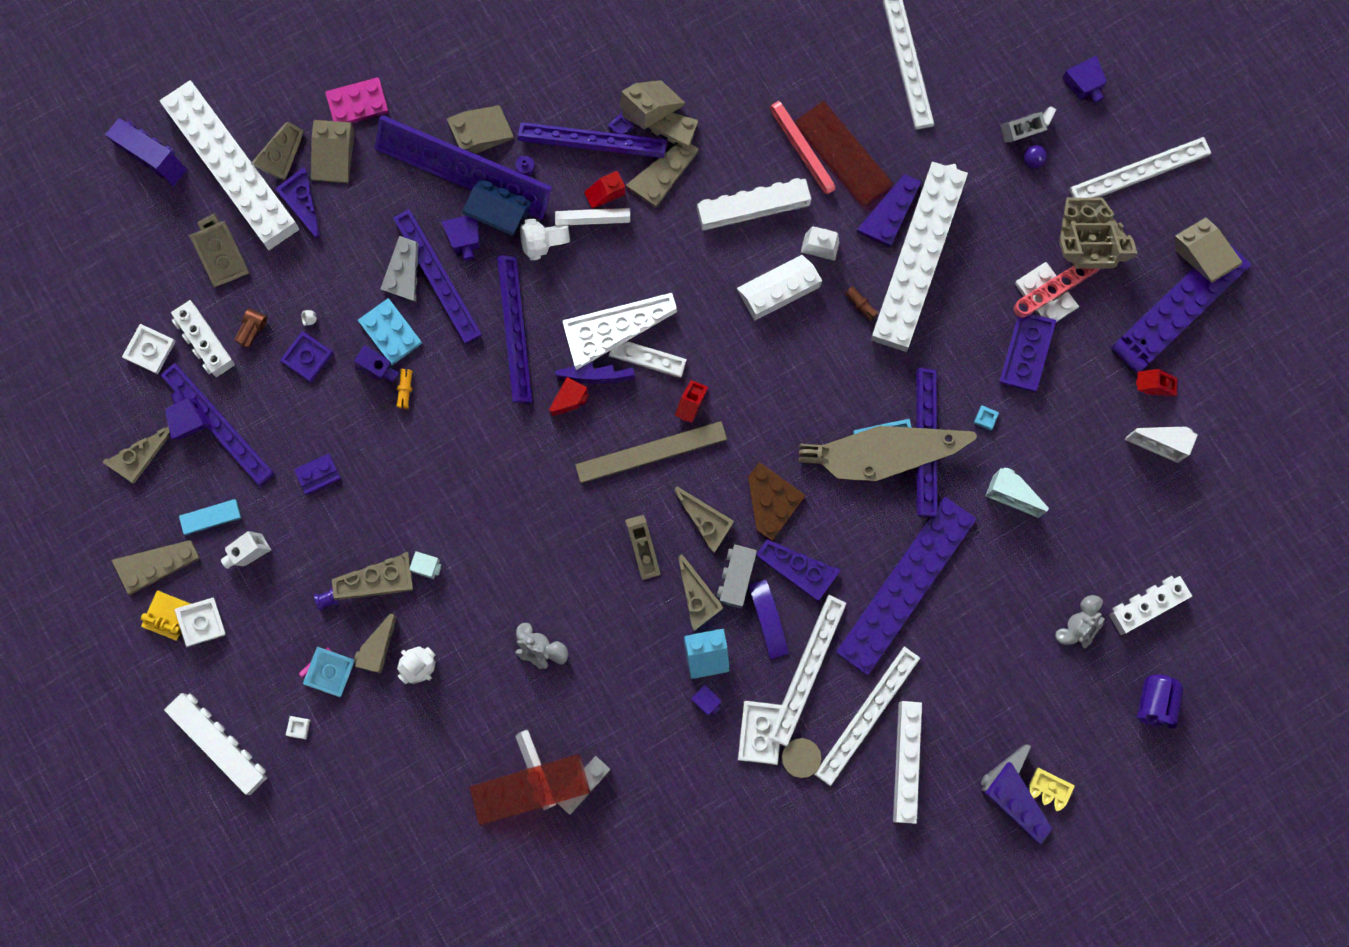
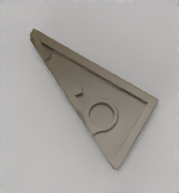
[103,427,170,483]
[674,486,734,553]
[678,555,724,631]

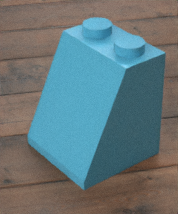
[684,629,729,679]

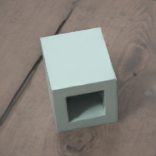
[409,551,441,579]

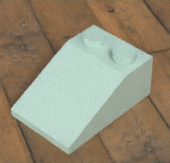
[985,468,1048,518]

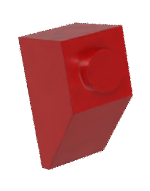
[584,171,626,209]
[1136,369,1177,396]
[549,377,589,416]
[675,380,708,423]

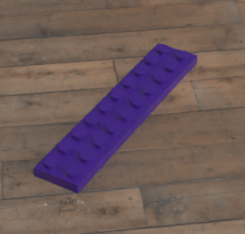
[374,115,552,220]
[835,497,976,675]

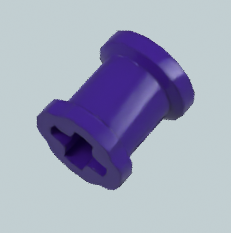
[314,588,339,611]

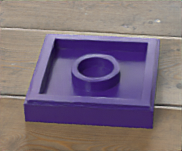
[280,331,334,383]

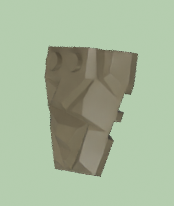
[1059,198,1138,269]

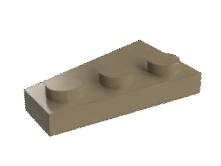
[251,122,304,181]

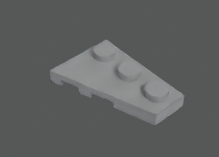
[381,236,419,302]

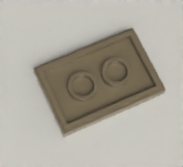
[189,220,249,288]

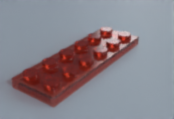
[795,100,892,206]
[469,754,591,825]

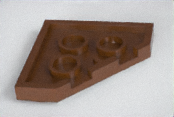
[748,462,806,541]

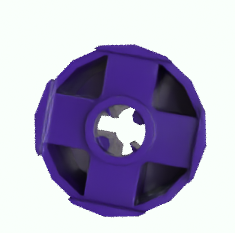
[1137,674,1184,729]

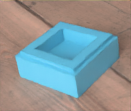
[974,405,999,431]

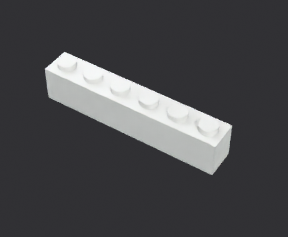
[697,178,811,231]
[164,693,268,795]
[893,701,922,824]

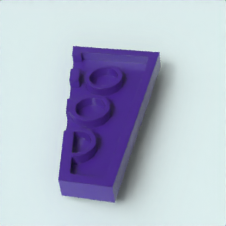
[856,174,921,247]
[756,540,841,602]
[985,762,1052,844]

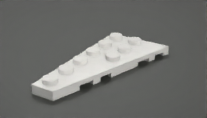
[563,293,677,370]

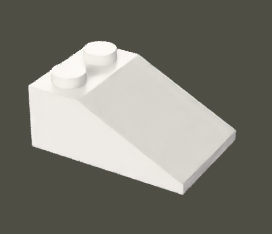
[1125,427,1198,463]

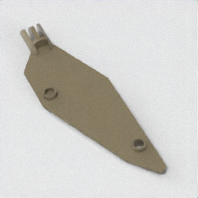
[798,426,977,481]

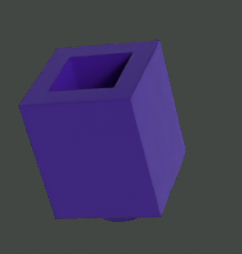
[691,685,722,716]

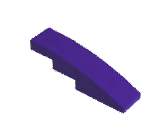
[555,362,635,384]

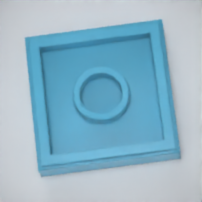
[303,647,354,697]

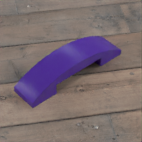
[748,580,789,659]

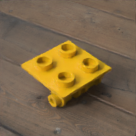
[141,591,190,641]

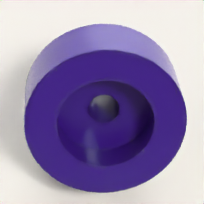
[516,156,535,176]

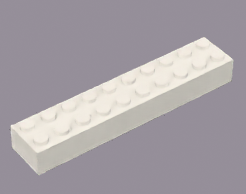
[159,80,300,250]
[871,162,968,352]

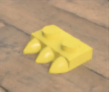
[1029,768,1075,811]

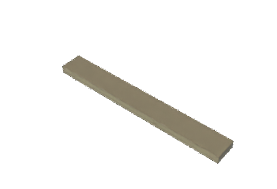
[575,421,727,484]

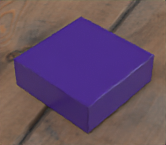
[608,114,634,135]

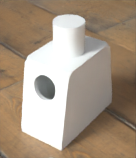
[801,227,839,261]
[221,531,271,569]

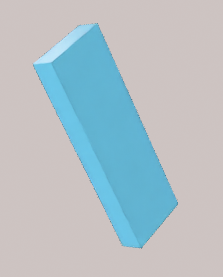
[179,499,241,535]

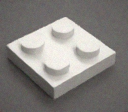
[122,324,176,374]
[174,597,225,647]

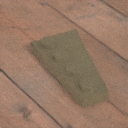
[622,111,698,151]
[626,143,699,208]
[112,540,200,595]
[332,552,413,600]

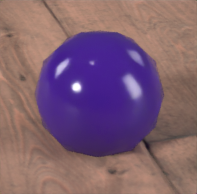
[1023,145,1047,169]

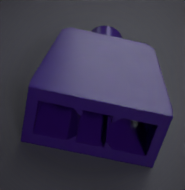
[1062,56,1107,103]
[442,216,480,261]
[354,345,399,382]
[165,391,212,440]

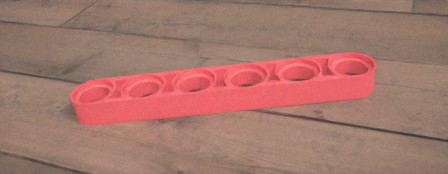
[770,101,835,195]
[1014,266,1101,318]

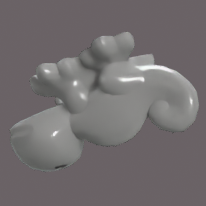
[1055,595,1105,648]
[515,623,568,669]

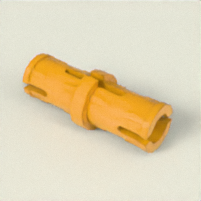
[396,369,413,409]

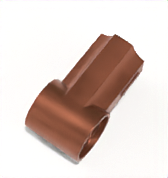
[234,308,268,349]

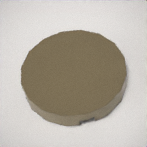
[782,738,822,778]

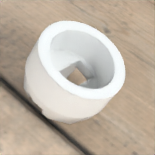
[302,310,317,326]

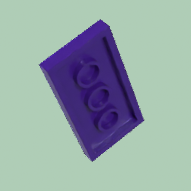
[999,314,1056,393]

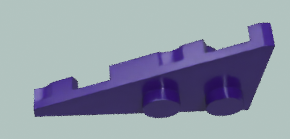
[275,167,320,239]

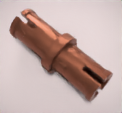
[845,286,879,321]

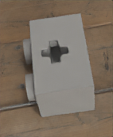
[1000,112,1047,143]

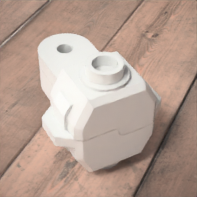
[520,219,570,260]
[397,647,436,684]

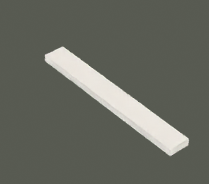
[883,0,934,130]
[1069,137,1211,198]
[768,595,846,747]
[814,647,920,786]

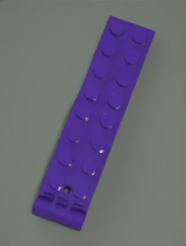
[1111,242,1252,374]

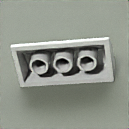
[737,255,822,321]

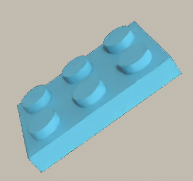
[358,298,422,365]

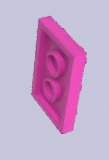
[325,77,389,123]

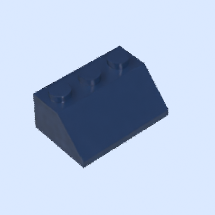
[462,180,531,236]

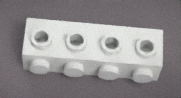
[171,300,235,377]
[1109,576,1192,635]

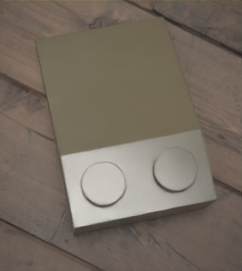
[620,80,685,129]
[447,105,514,154]
[311,120,355,183]
[1175,218,1242,283]

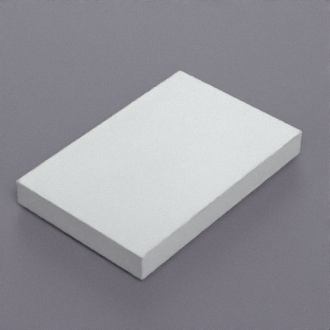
[738,701,782,765]

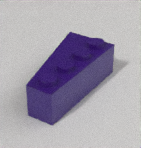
[105,118,187,187]

